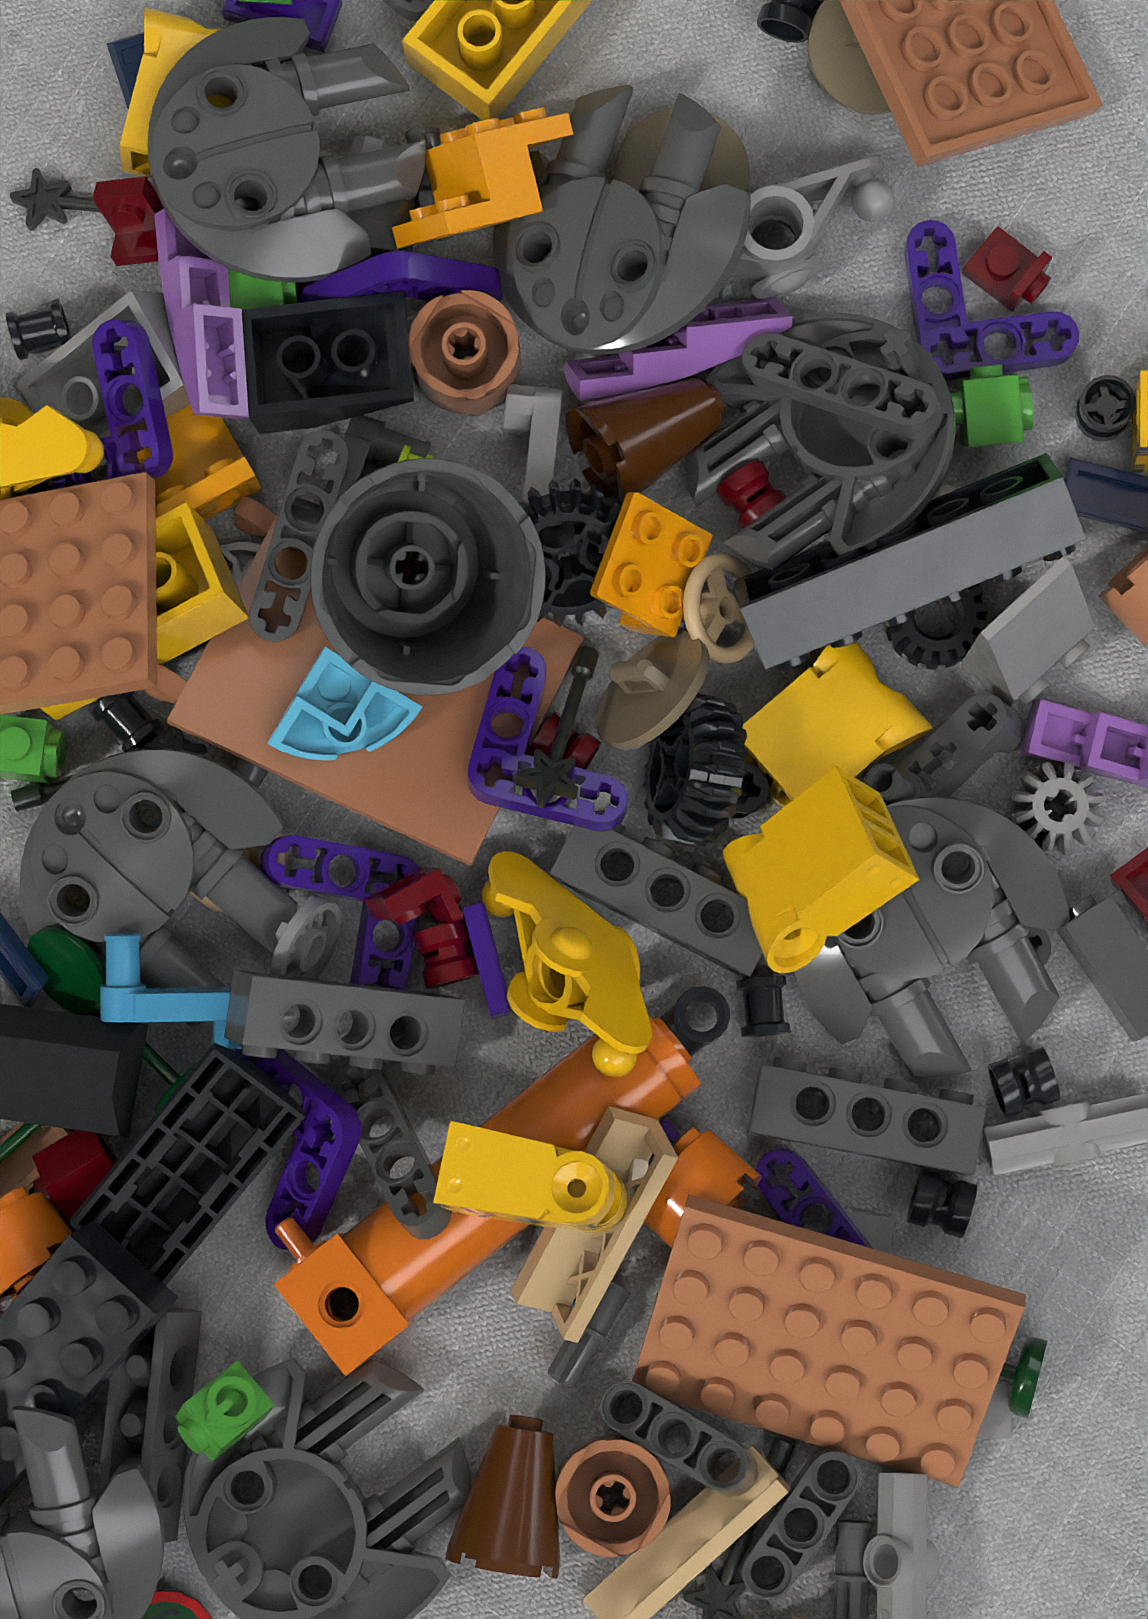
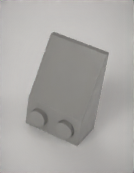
[16,290,190,475]
[962,556,1095,707]

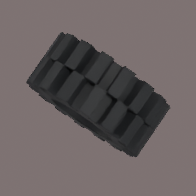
[886,584,988,670]

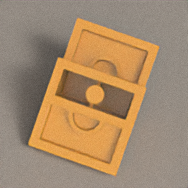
[392,107,573,249]

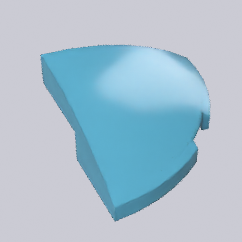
[267,646,422,761]

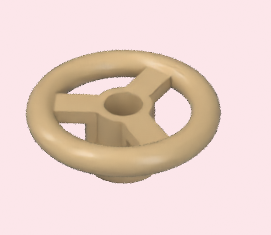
[683,553,755,664]

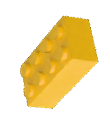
[402,0,592,120]
[40,502,249,721]

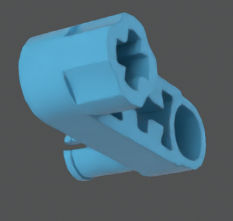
[100,933,243,1049]

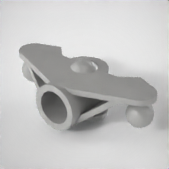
[640,156,895,299]

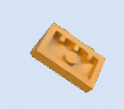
[137,404,262,522]
[590,492,713,638]

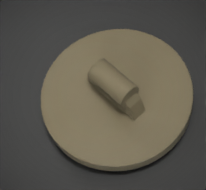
[807,0,891,114]
[614,108,750,192]
[596,630,709,750]

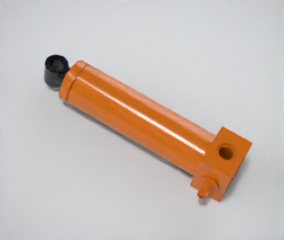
[273,986,730,1376]

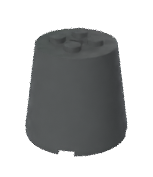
[310,458,546,695]

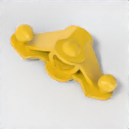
[0,397,104,500]
[481,851,652,1078]

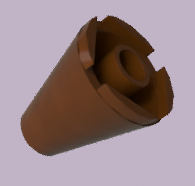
[566,378,724,505]
[445,1414,561,1578]

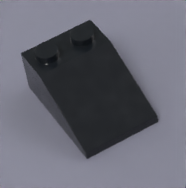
[242,291,414,434]

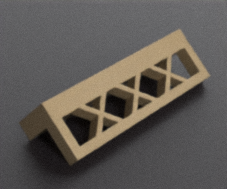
[510,1106,678,1343]
[582,1444,791,1619]

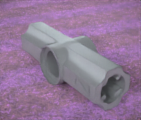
[982,1093,1148,1176]
[863,1473,940,1619]

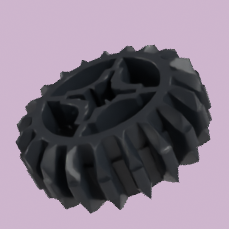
[518,478,622,628]
[643,693,749,846]

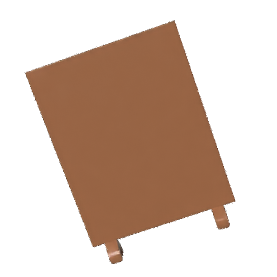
[144,497,584,866]

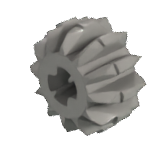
[1009,762,1105,856]

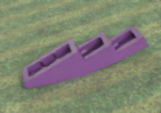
[154,209,249,419]
[566,297,792,401]
[1020,699,1148,788]

